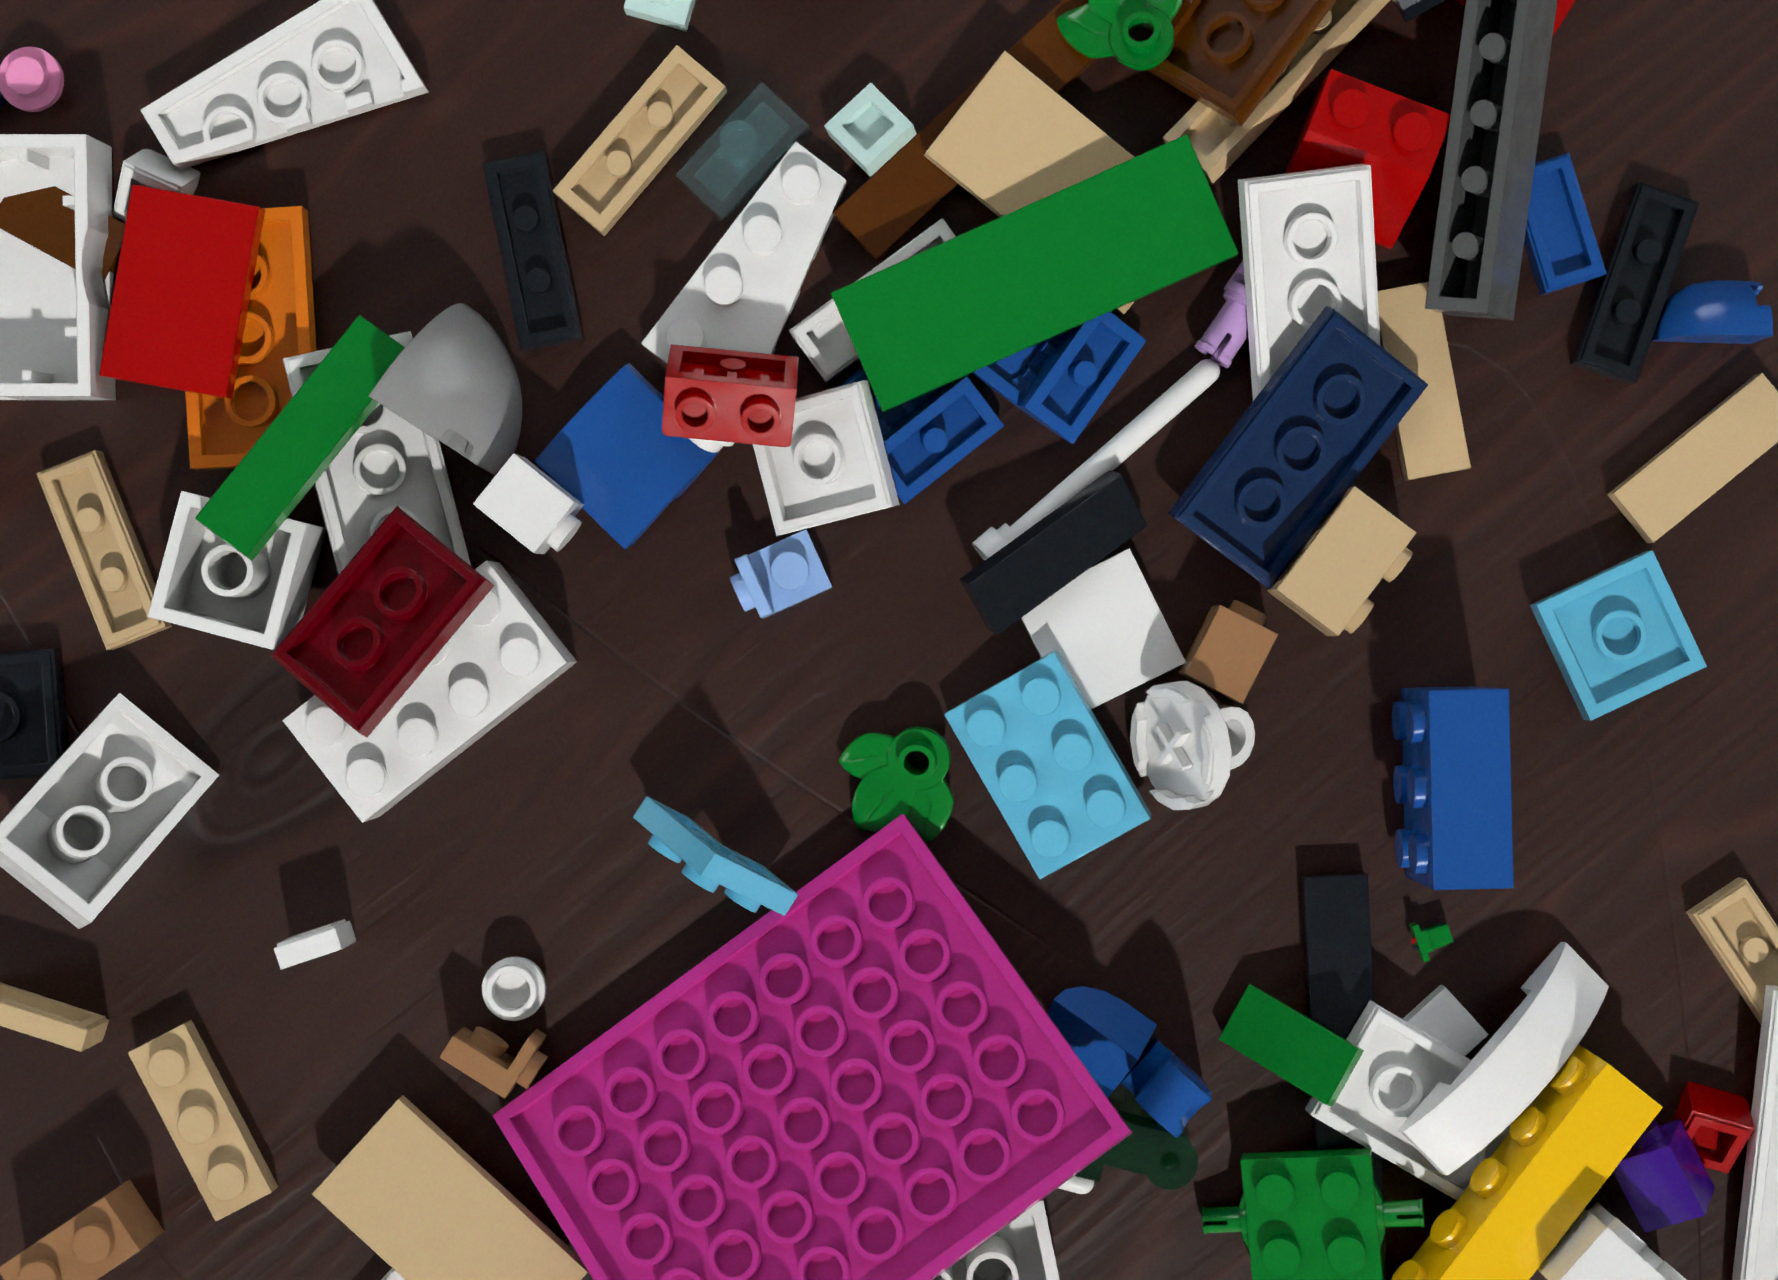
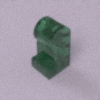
[1075,1110,1198,1190]

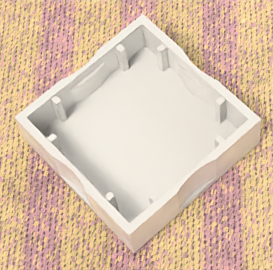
[0,134,116,400]

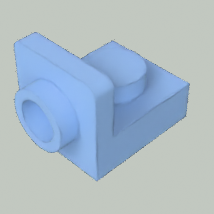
[730,529,833,618]

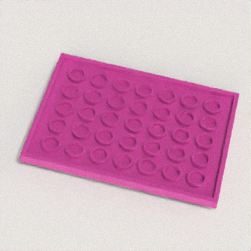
[492,814,1133,1280]

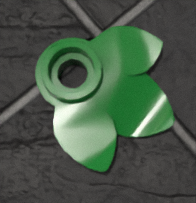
[1057,0,1183,70]
[838,726,954,842]

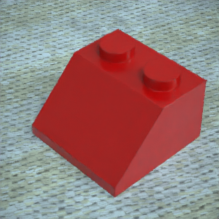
[1284,69,1451,250]

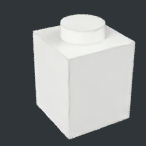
[473,453,584,554]

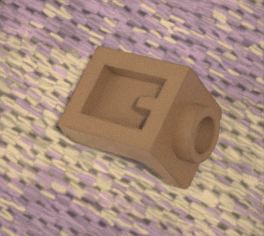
[439,1026,548,1099]

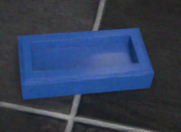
[1524,153,1607,296]

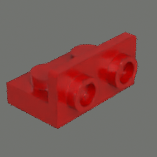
[662,344,799,447]

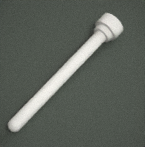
[972,359,1220,561]

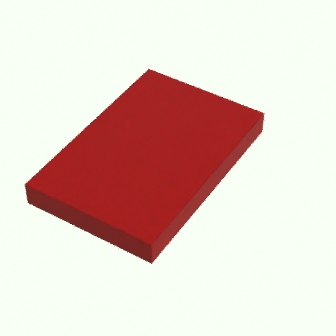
[99,184,265,400]

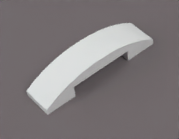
[1398,942,1609,1176]

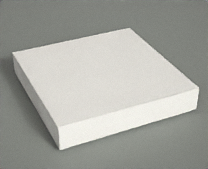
[753,380,900,536]
[1021,548,1186,709]

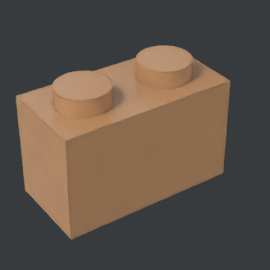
[0,1179,164,1280]

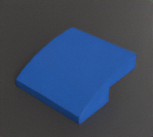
[971,312,1147,444]
[535,363,720,549]
[835,366,1004,504]

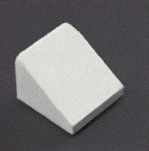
[112,149,200,223]

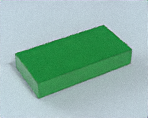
[1219,984,1364,1107]

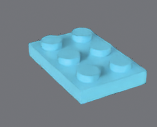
[944,650,1152,879]

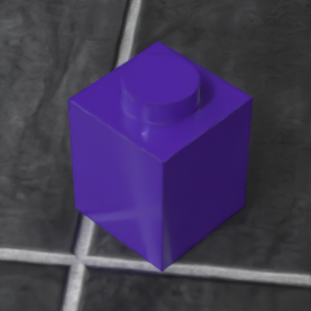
[1613,1119,1715,1233]

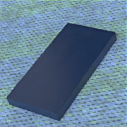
[1168,306,1429,589]

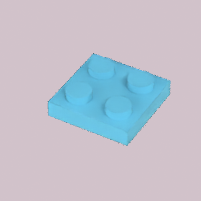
[1530,550,1707,721]

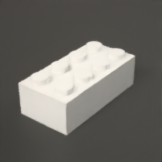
[282,560,577,823]

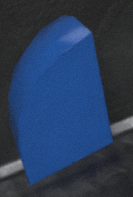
[1651,280,1773,344]
[1048,986,1157,1097]

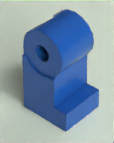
[1120,1037,1213,1138]

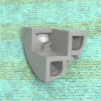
[369,303,522,476]

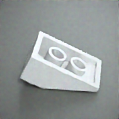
[0,693,219,929]

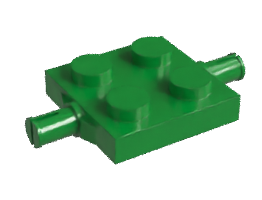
[1202,1148,1425,1280]

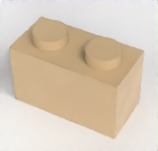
[1267,486,1416,636]

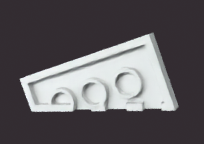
[140,0,429,169]
[641,141,847,364]

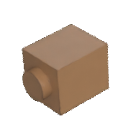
[1178,600,1278,703]

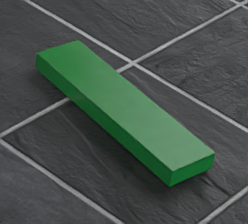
[195,315,405,561]

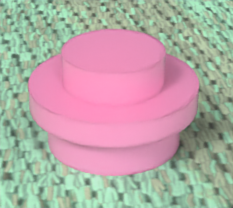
[0,47,64,112]

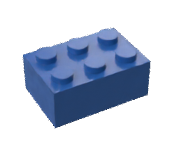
[1392,686,1514,890]

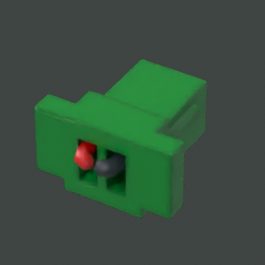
[1408,922,1454,962]

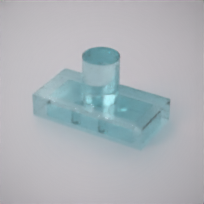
[676,82,809,222]

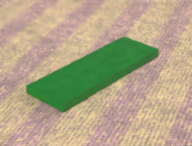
[831,134,1239,412]

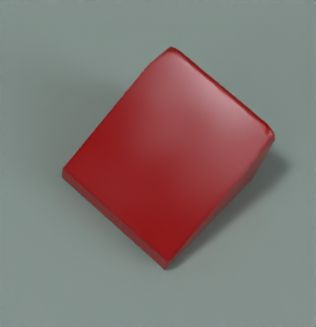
[1674,1082,1754,1174]

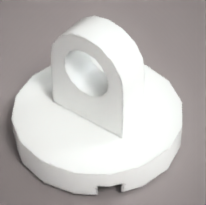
[1130,681,1255,810]

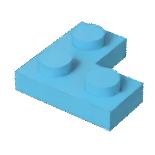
[633,796,799,916]

